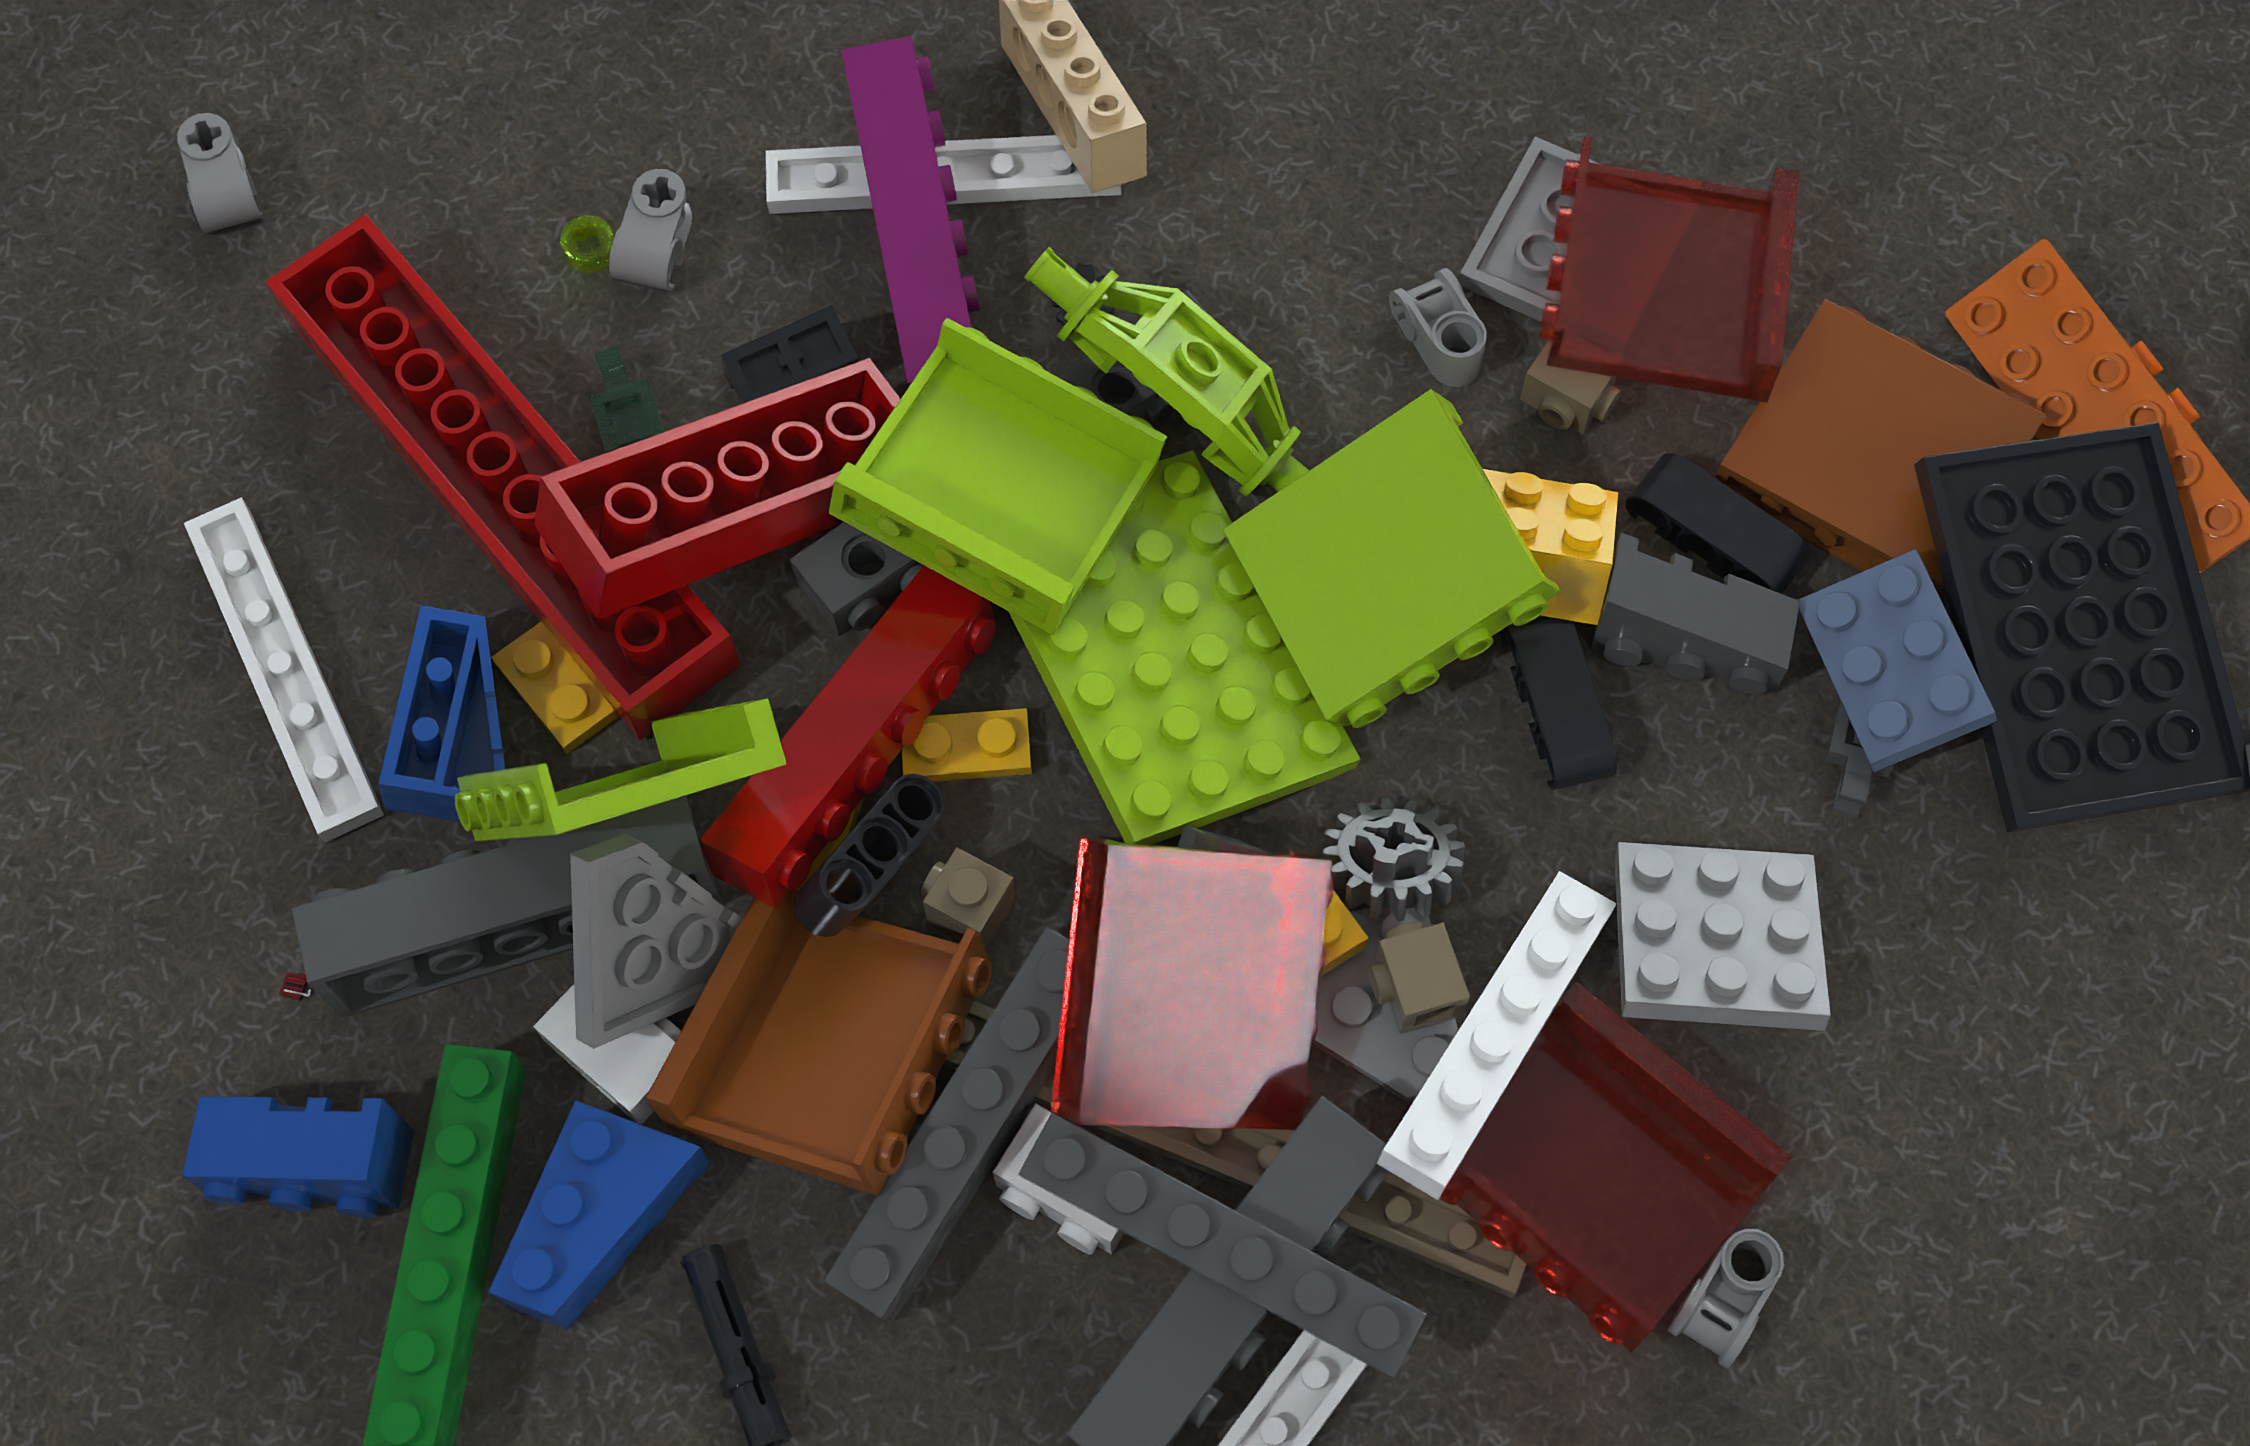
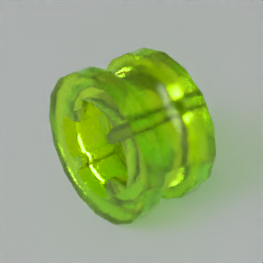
[560,215,614,273]

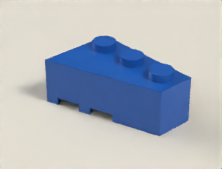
[182,1097,414,1218]

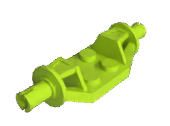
[1024,247,1309,497]

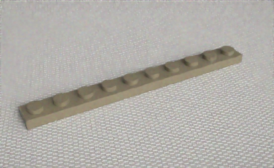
[943,1001,1539,1299]

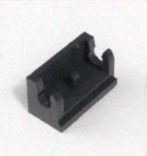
[721,305,859,404]

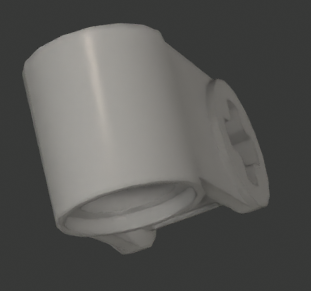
[177,113,263,234]
[609,169,692,291]
[1389,268,1487,387]
[1667,1229,1784,1369]

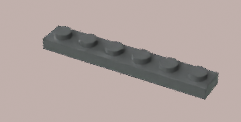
[1018,1112,1427,1379]

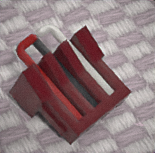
[279,972,312,1001]

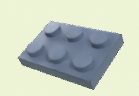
[1798,549,1997,772]

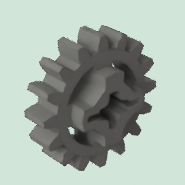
[1322,798,1465,921]

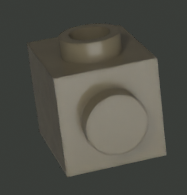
[1520,328,1622,434]
[921,847,1017,951]
[1368,921,1470,1034]

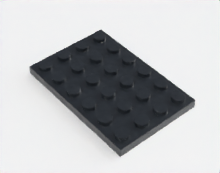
[1914,422,2250,833]

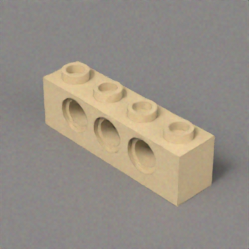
[999,0,1147,193]

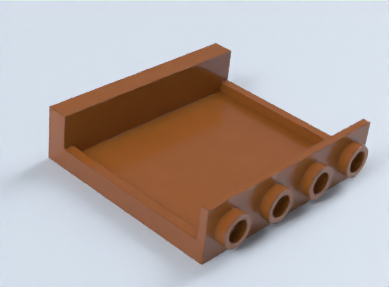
[1715,299,2046,596]
[646,890,992,1196]

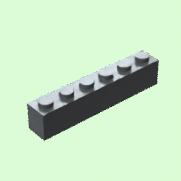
[824,927,1112,1321]
[1067,1096,1390,1446]

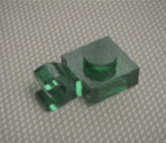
[589,347,664,453]

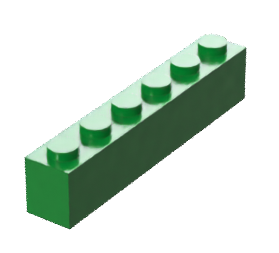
[362,1044,527,1446]

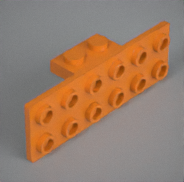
[1945,239,2250,573]

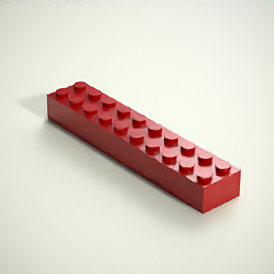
[265,213,741,740]

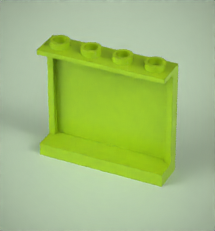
[829,317,1167,635]
[1223,389,1561,728]
[455,698,786,841]

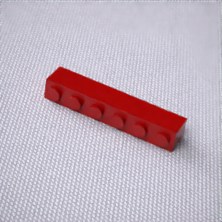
[699,566,996,909]

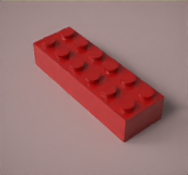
[534,358,900,620]

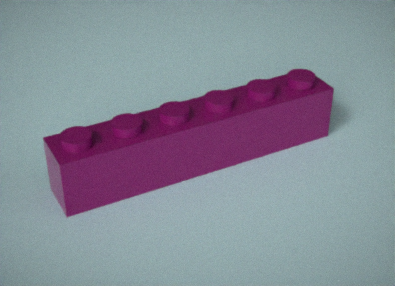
[841,36,985,387]

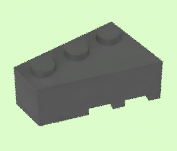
[1590,532,1800,695]

